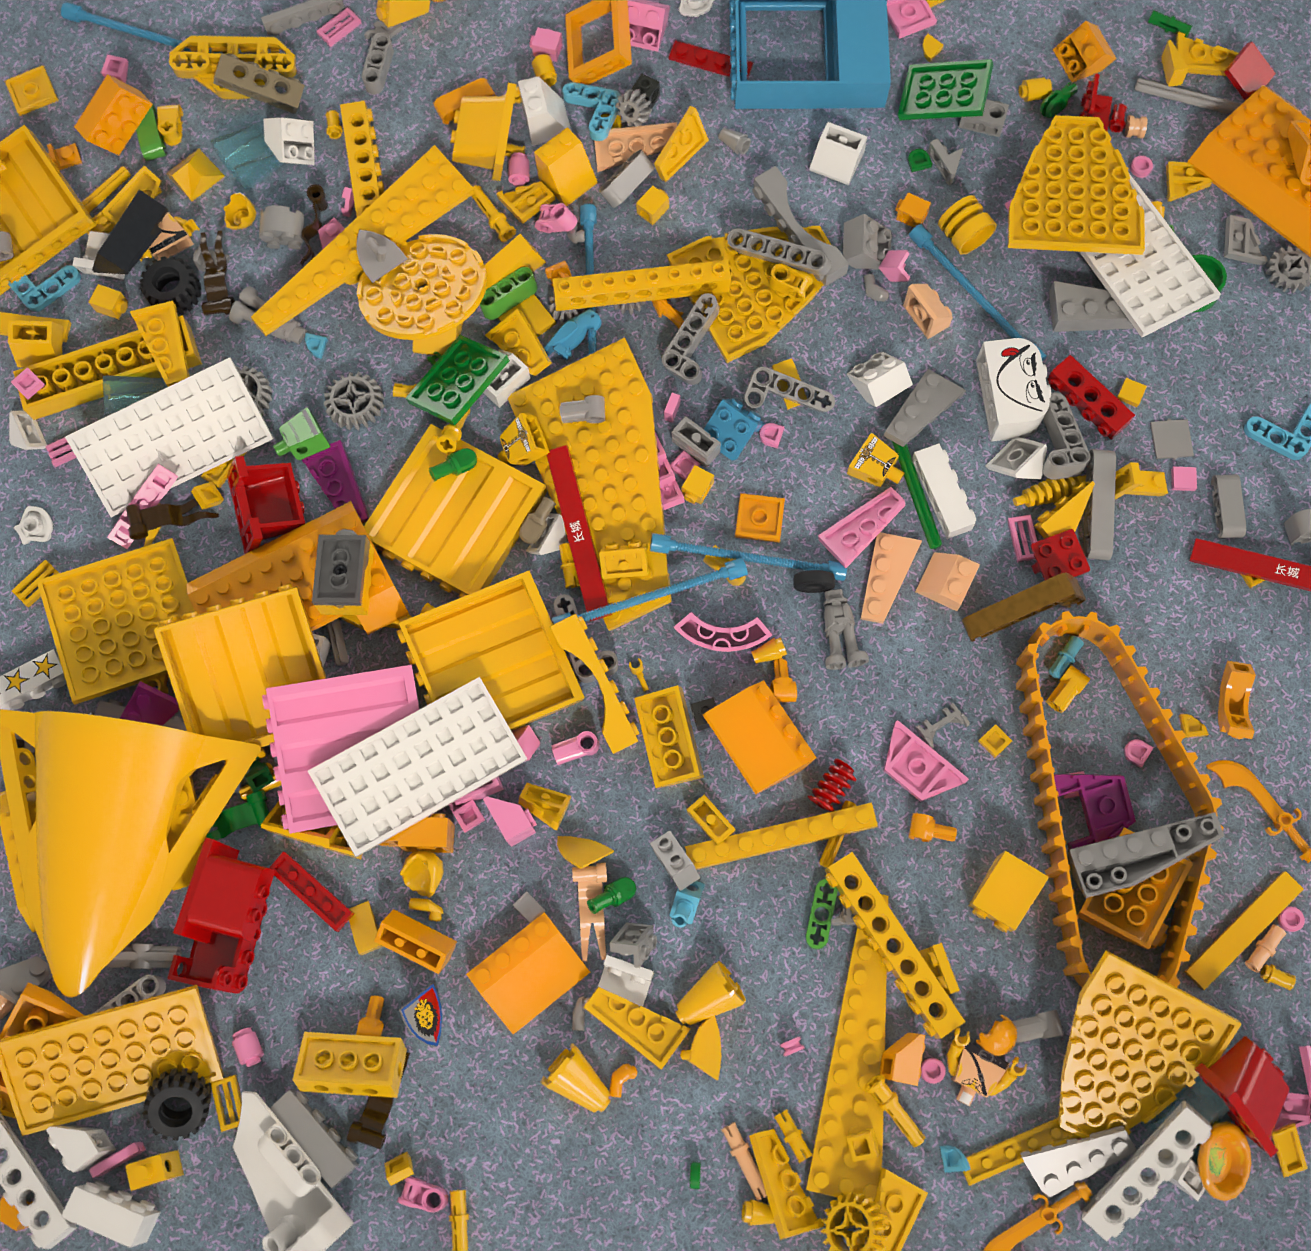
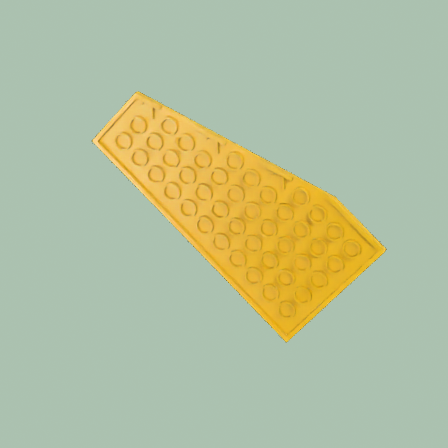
[507,337,672,631]

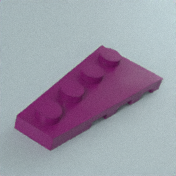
[302,440,370,524]
[119,681,180,726]

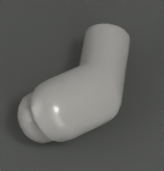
[572,996,590,1031]

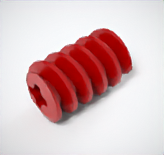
[808,758,857,812]

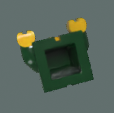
[244,747,274,793]

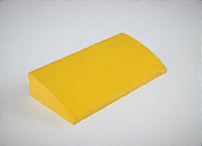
[634,685,704,788]

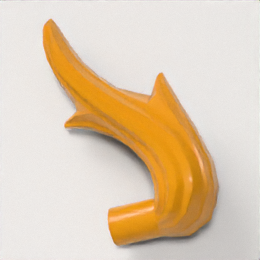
[652,299,684,329]

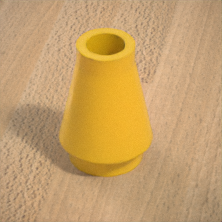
[751,637,787,664]
[741,1199,775,1226]

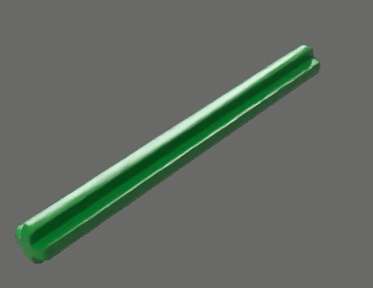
[891,440,942,549]

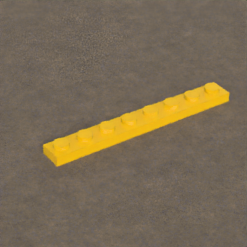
[685,802,878,870]

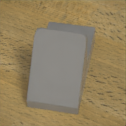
[928,138,963,185]

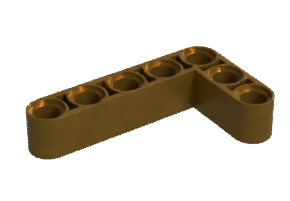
[962,573,1086,642]

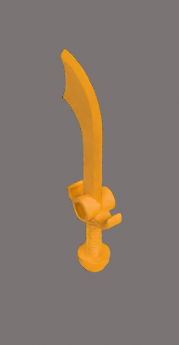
[1206,760,1311,864]
[983,1181,1093,1251]

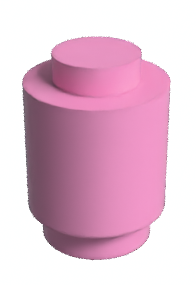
[508,153,530,187]
[232,1027,264,1067]

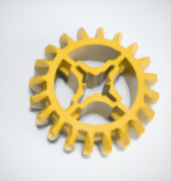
[820,1192,889,1251]

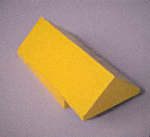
[261,801,362,860]

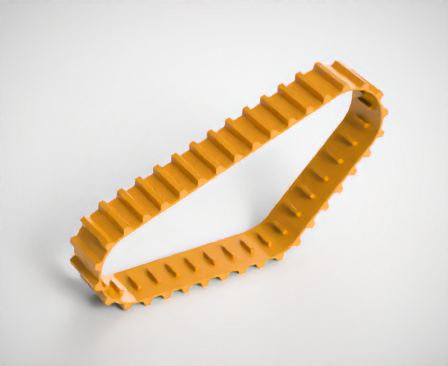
[1016,611,1224,990]

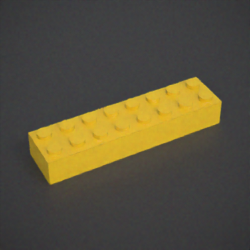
[13,315,202,420]

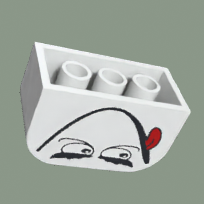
[976,338,1051,442]

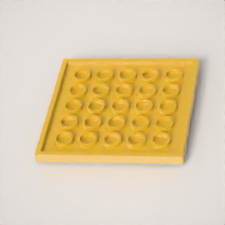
[37,538,195,705]

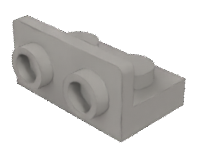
[610,922,657,968]

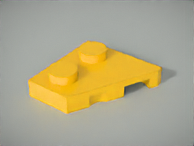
[1166,161,1213,202]

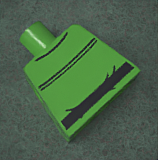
[273,407,331,460]

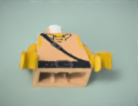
[140,212,200,262]
[947,1028,1027,1106]

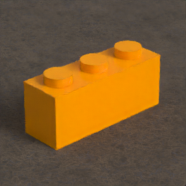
[374,909,457,974]

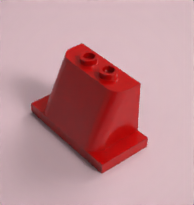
[227,456,305,554]
[173,838,275,944]
[1194,1036,1290,1157]

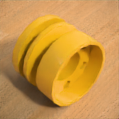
[938,195,997,255]

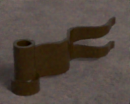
[300,184,328,266]
[200,230,235,315]
[126,499,219,540]
[347,1052,410,1150]

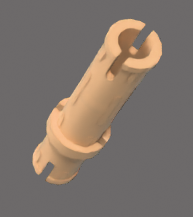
[721,1122,767,1201]

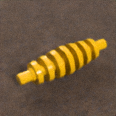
[1013,475,1086,507]

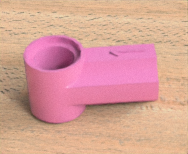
[551,731,600,765]

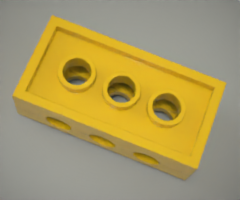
[292,1032,407,1098]

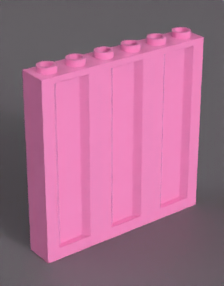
[262,665,419,833]

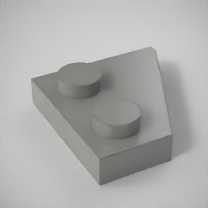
[1224,215,1267,265]
[0,956,53,1005]

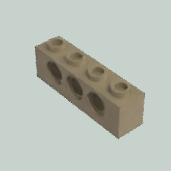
[213,53,305,114]

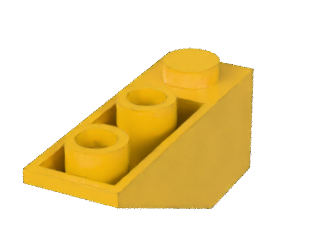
[1034,481,1095,539]

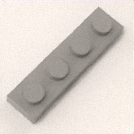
[261,0,345,36]

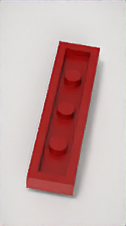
[668,40,753,80]
[269,851,355,932]

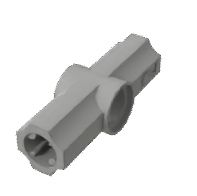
[105,944,182,970]

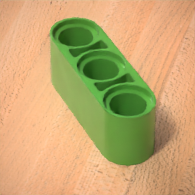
[136,102,167,161]
[479,267,538,320]

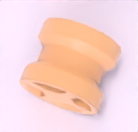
[1125,115,1147,139]

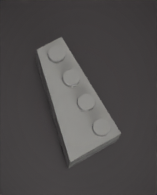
[1048,281,1135,332]

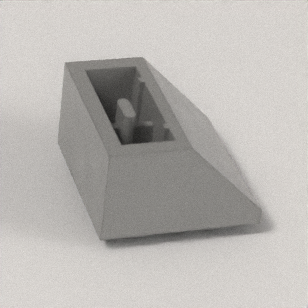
[843,214,892,270]

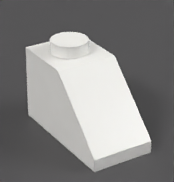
[1158,1149,1205,1201]

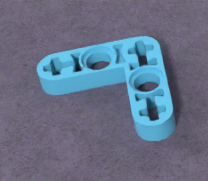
[562,82,620,141]
[8,265,81,312]
[1244,404,1311,460]

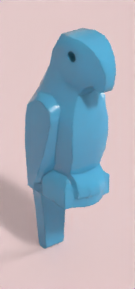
[544,309,602,361]

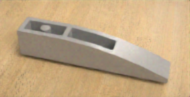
[1067,812,1224,898]

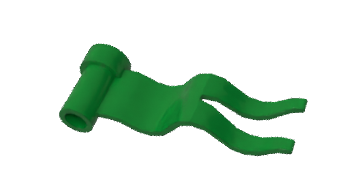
[206,790,269,841]

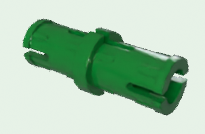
[1148,10,1193,38]

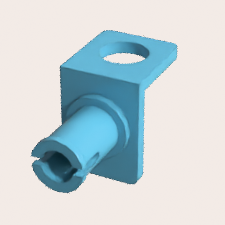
[670,881,705,928]

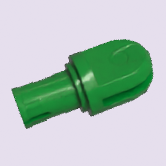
[1040,82,1078,118]
[429,448,477,481]
[587,877,637,914]

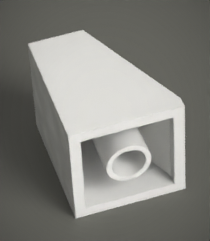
[518,77,571,146]

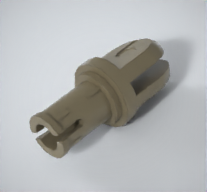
[519,497,556,544]

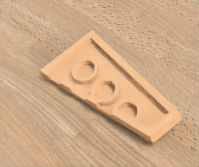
[594,122,677,172]
[861,532,922,624]

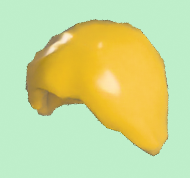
[400,850,444,898]

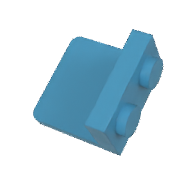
[703,398,765,460]

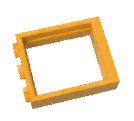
[565,0,632,85]

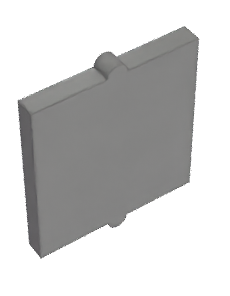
[1150,419,1194,460]

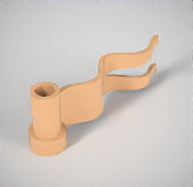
[572,863,607,961]

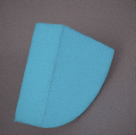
[305,333,328,359]
[940,1145,971,1173]

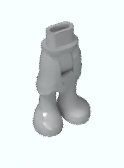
[229,286,307,345]
[823,589,869,670]

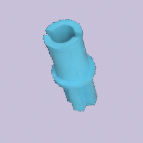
[1049,636,1084,679]

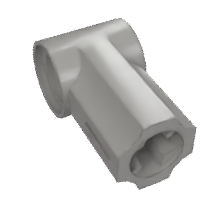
[560,395,605,423]
[1012,1009,1064,1043]

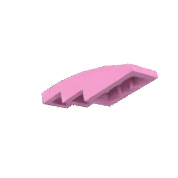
[655,432,685,510]

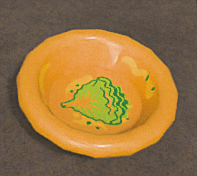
[1198,1121,1251,1201]

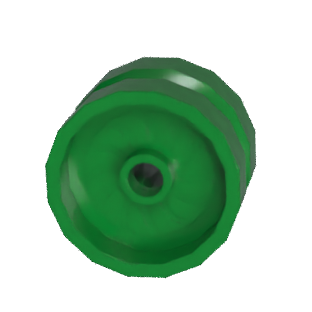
[1192,254,1227,313]

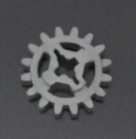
[1266,246,1311,293]

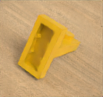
[1115,462,1168,500]

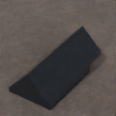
[92,189,168,275]

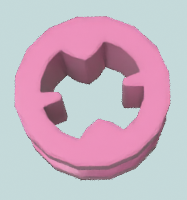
[780,1036,805,1057]

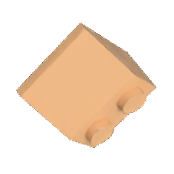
[903,284,953,339]
[915,552,980,611]

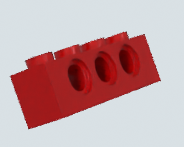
[1047,355,1135,440]

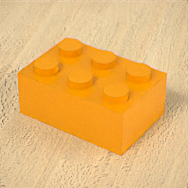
[74,74,152,155]

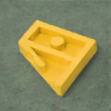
[496,181,556,224]
[518,782,571,830]

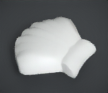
[679,0,714,17]
[14,506,53,545]

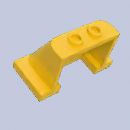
[450,83,517,181]

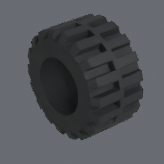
[140,256,201,316]
[143,1068,211,1141]

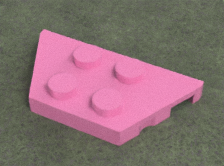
[884,720,969,802]

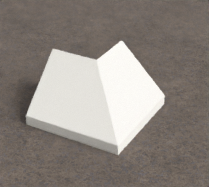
[986,437,1047,479]

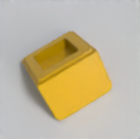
[846,1128,880,1162]

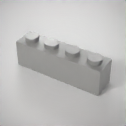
[269,1089,359,1188]

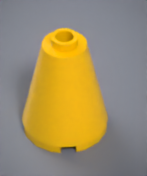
[675,961,746,1025]
[540,1043,611,1113]

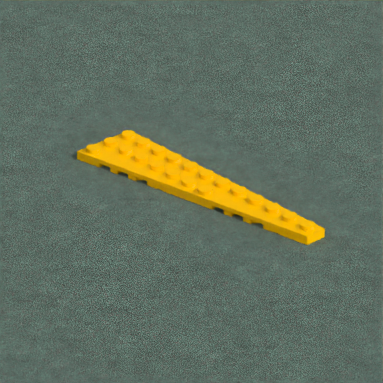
[251,145,475,336]
[806,894,888,1205]

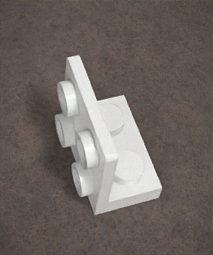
[72,231,125,280]
[598,955,654,1007]

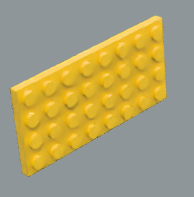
[0,985,224,1136]

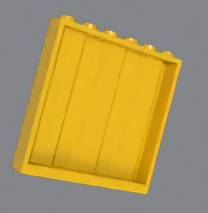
[0,125,97,295]
[364,424,547,598]
[396,571,585,731]
[154,584,327,747]

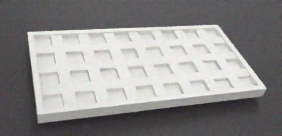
[1080,174,1221,337]
[65,357,274,517]
[308,677,527,857]

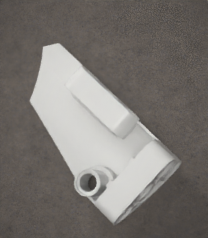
[233,1091,354,1251]

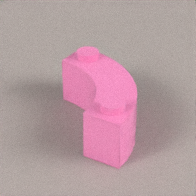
[674,612,772,652]

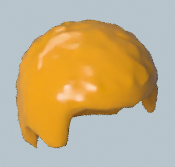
[976,1015,1017,1056]

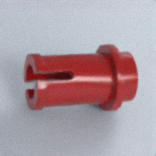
[1108,104,1127,133]

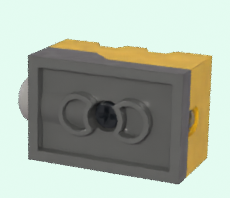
[312,529,374,615]

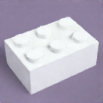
[61,1181,160,1248]

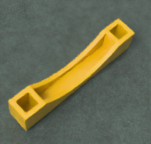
[550,614,640,754]

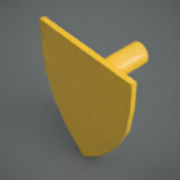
[557,836,614,869]
[680,1016,721,1080]

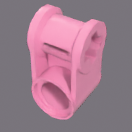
[535,203,577,233]
[397,1176,449,1212]

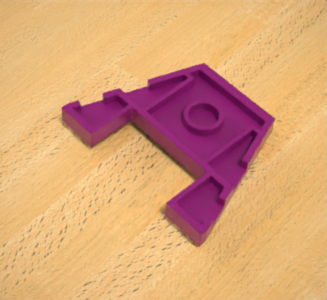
[1054,774,1136,850]

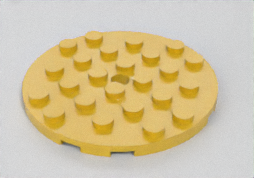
[357,234,487,340]

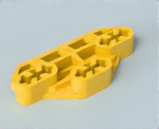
[169,36,297,99]

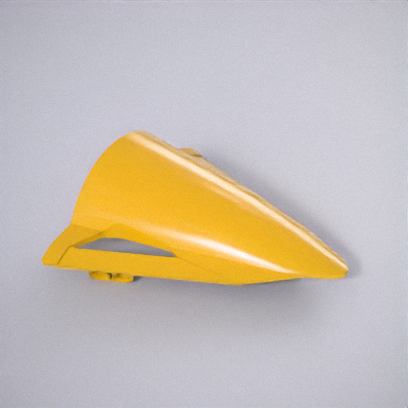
[0,709,261,998]

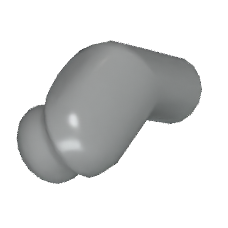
[567,224,585,244]
[864,274,889,302]

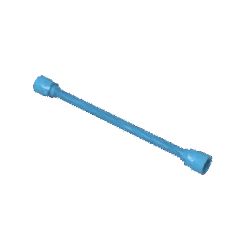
[61,2,227,54]
[579,204,597,356]
[909,224,1047,362]
[650,533,847,581]
[552,557,748,624]

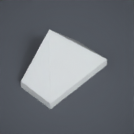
[9,411,47,450]
[526,513,567,555]

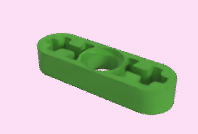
[805,879,838,950]

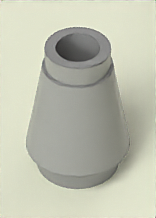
[719,128,751,154]

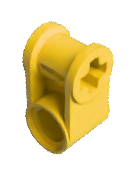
[157,104,183,146]
[769,264,813,301]

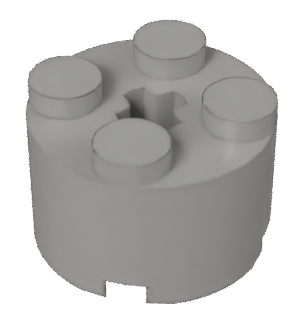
[259,205,305,249]

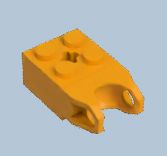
[378,813,455,853]

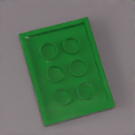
[898,59,993,120]
[405,335,510,426]

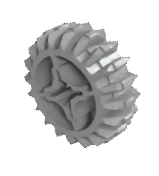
[236,365,272,416]
[324,371,384,430]

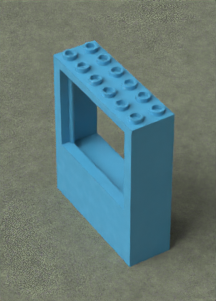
[729,0,891,109]

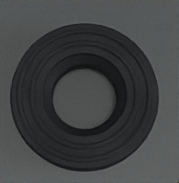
[793,570,835,593]

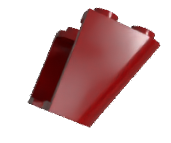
[167,902,267,994]

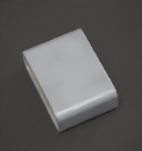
[513,891,545,923]

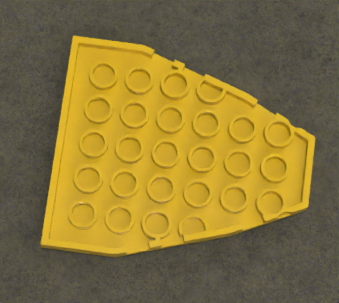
[1008,115,1145,255]
[666,226,831,363]
[1058,951,1242,1139]

